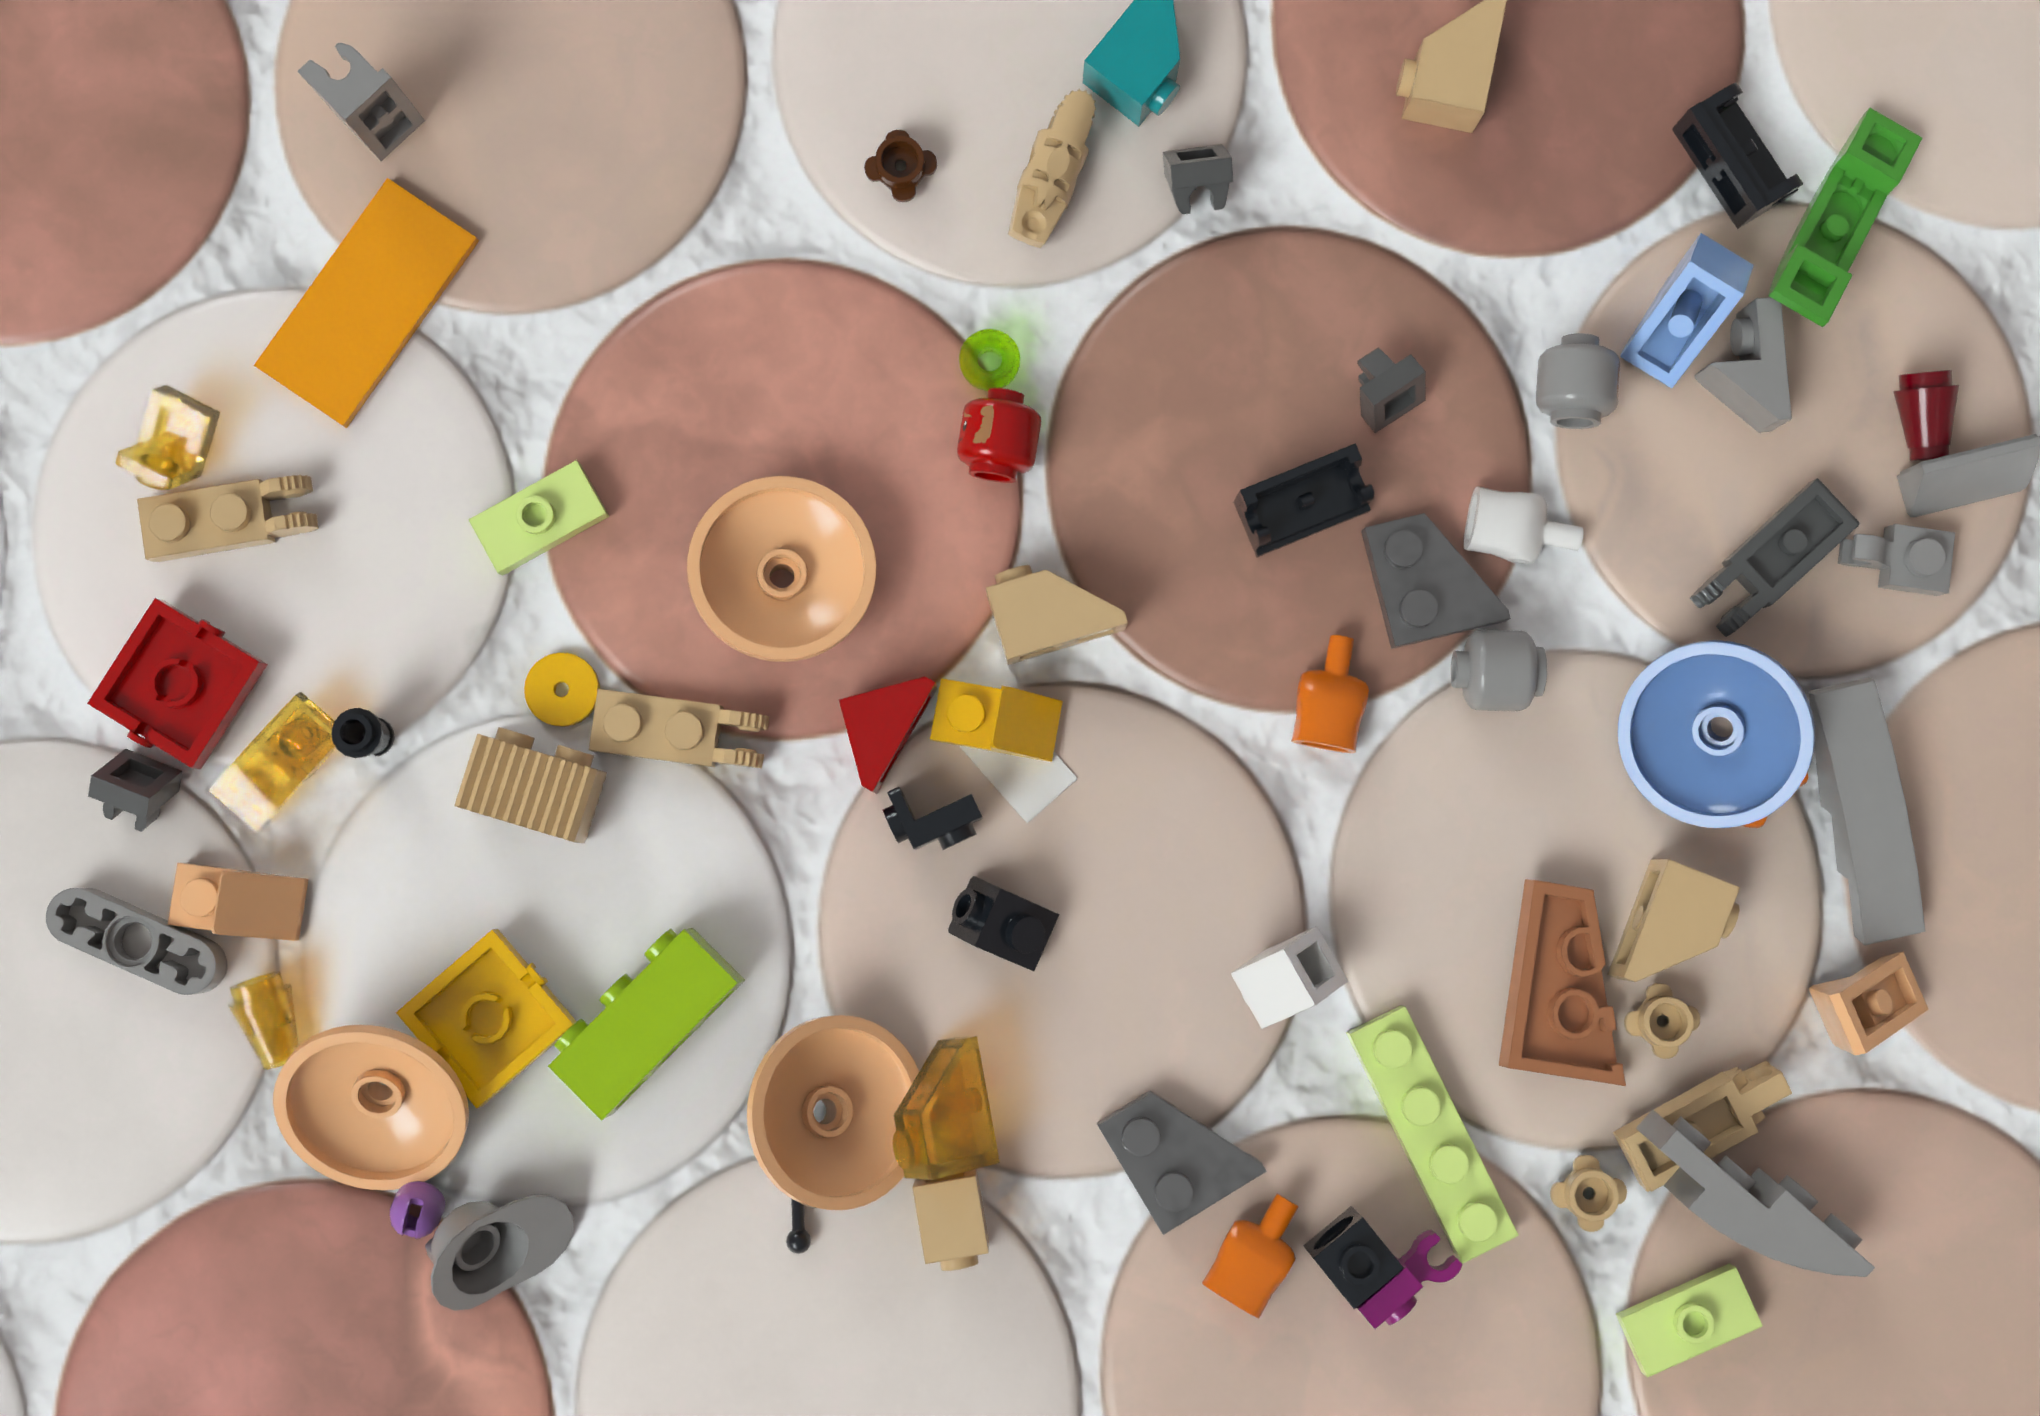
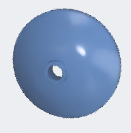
[1618,640,1815,828]

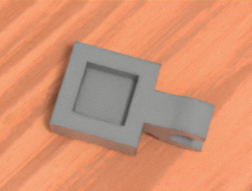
[1838,524,1955,596]

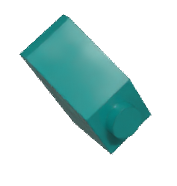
[1082,0,1180,127]

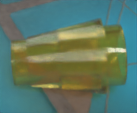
[228,971,299,1070]

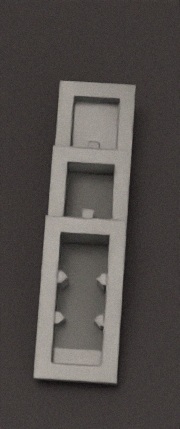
[1808,677,1925,945]

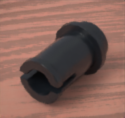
[331,708,395,758]

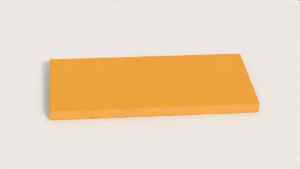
[254,178,479,428]

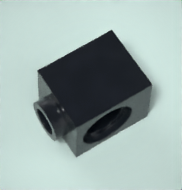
[1303,1206,1404,1309]

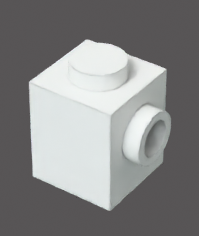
[1231,926,1348,1029]

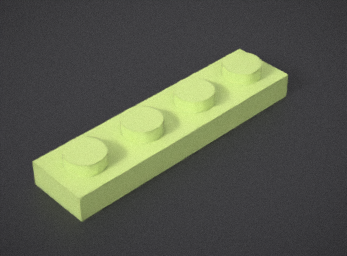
[1346,1005,1519,1264]

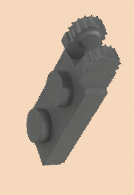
[1690,478,1860,637]

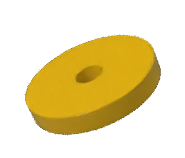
[524,653,600,727]

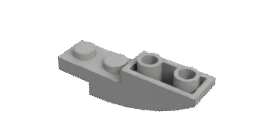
[1636,1109,1875,1277]

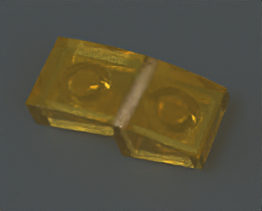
[209,692,336,832]

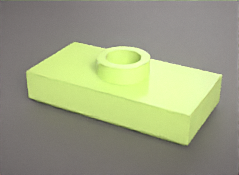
[468,460,610,576]
[1616,1263,1763,1377]

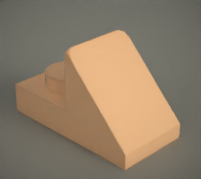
[167,863,309,941]
[1809,951,1929,1055]

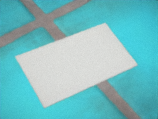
[959,746,1078,823]

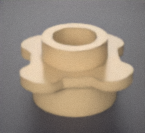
[1624,983,1700,1059]
[1550,1155,1627,1232]

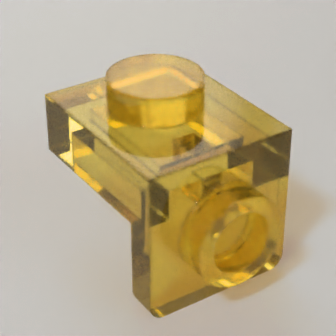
[115,385,220,490]

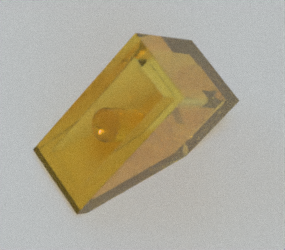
[892,1036,1000,1180]

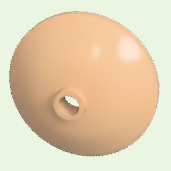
[687,476,876,662]
[747,1015,927,1210]
[273,1025,469,1190]

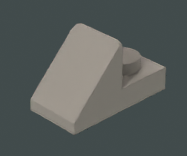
[1695,297,1792,433]

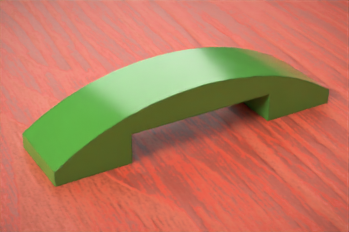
[1768,108,1922,327]

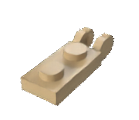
[137,475,319,562]
[589,689,769,769]

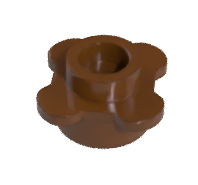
[864,130,937,202]

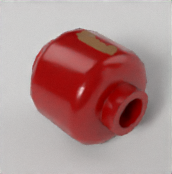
[957,388,1041,483]

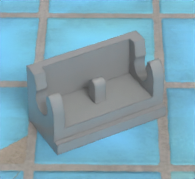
[298,43,425,161]

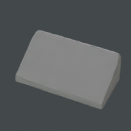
[1897,434,2040,517]

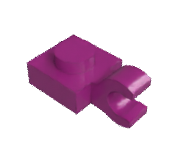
[1357,1229,1463,1329]

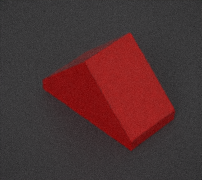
[839,676,938,794]

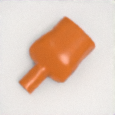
[1291,635,1369,753]
[1202,1193,1299,1319]

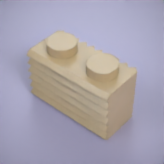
[454,727,607,843]

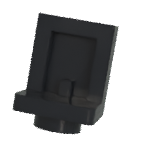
[883,787,983,850]
[948,876,1060,971]

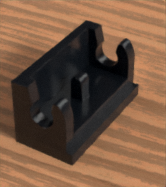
[1672,82,1803,229]
[1234,443,1374,558]

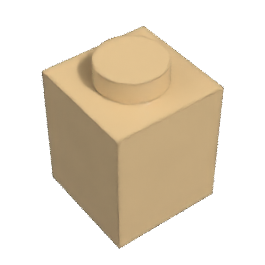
[912,1168,989,1271]

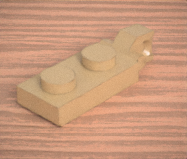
[1613,1061,1792,1192]

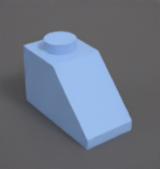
[1620,233,1754,388]

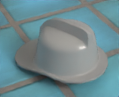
[425,1195,573,1311]

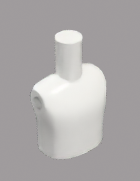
[1464,486,1584,564]

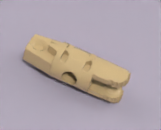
[1008,88,1097,248]

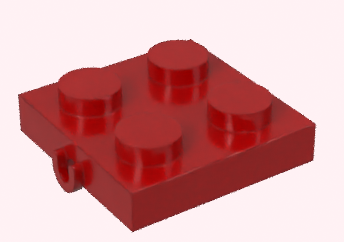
[87,598,268,770]

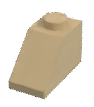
[1396,0,1507,133]
[986,565,1128,665]
[1607,859,1740,982]

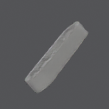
[46,888,227,995]

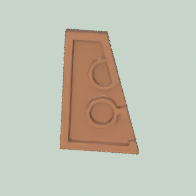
[1499,879,1626,1086]

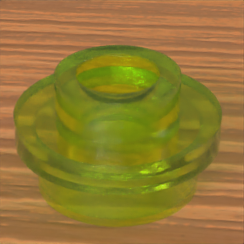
[959,329,1020,391]

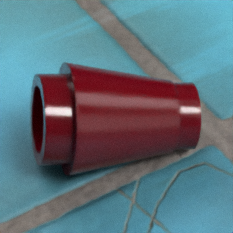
[1893,370,1959,461]

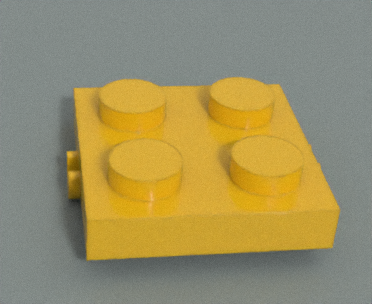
[396,929,577,1109]

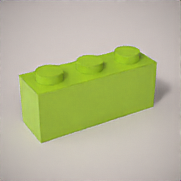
[548,928,745,1121]

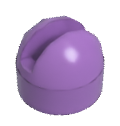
[390,1181,445,1239]

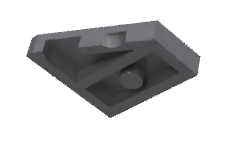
[1361,513,1511,649]
[1097,1091,1267,1235]

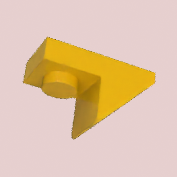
[930,678,1063,762]

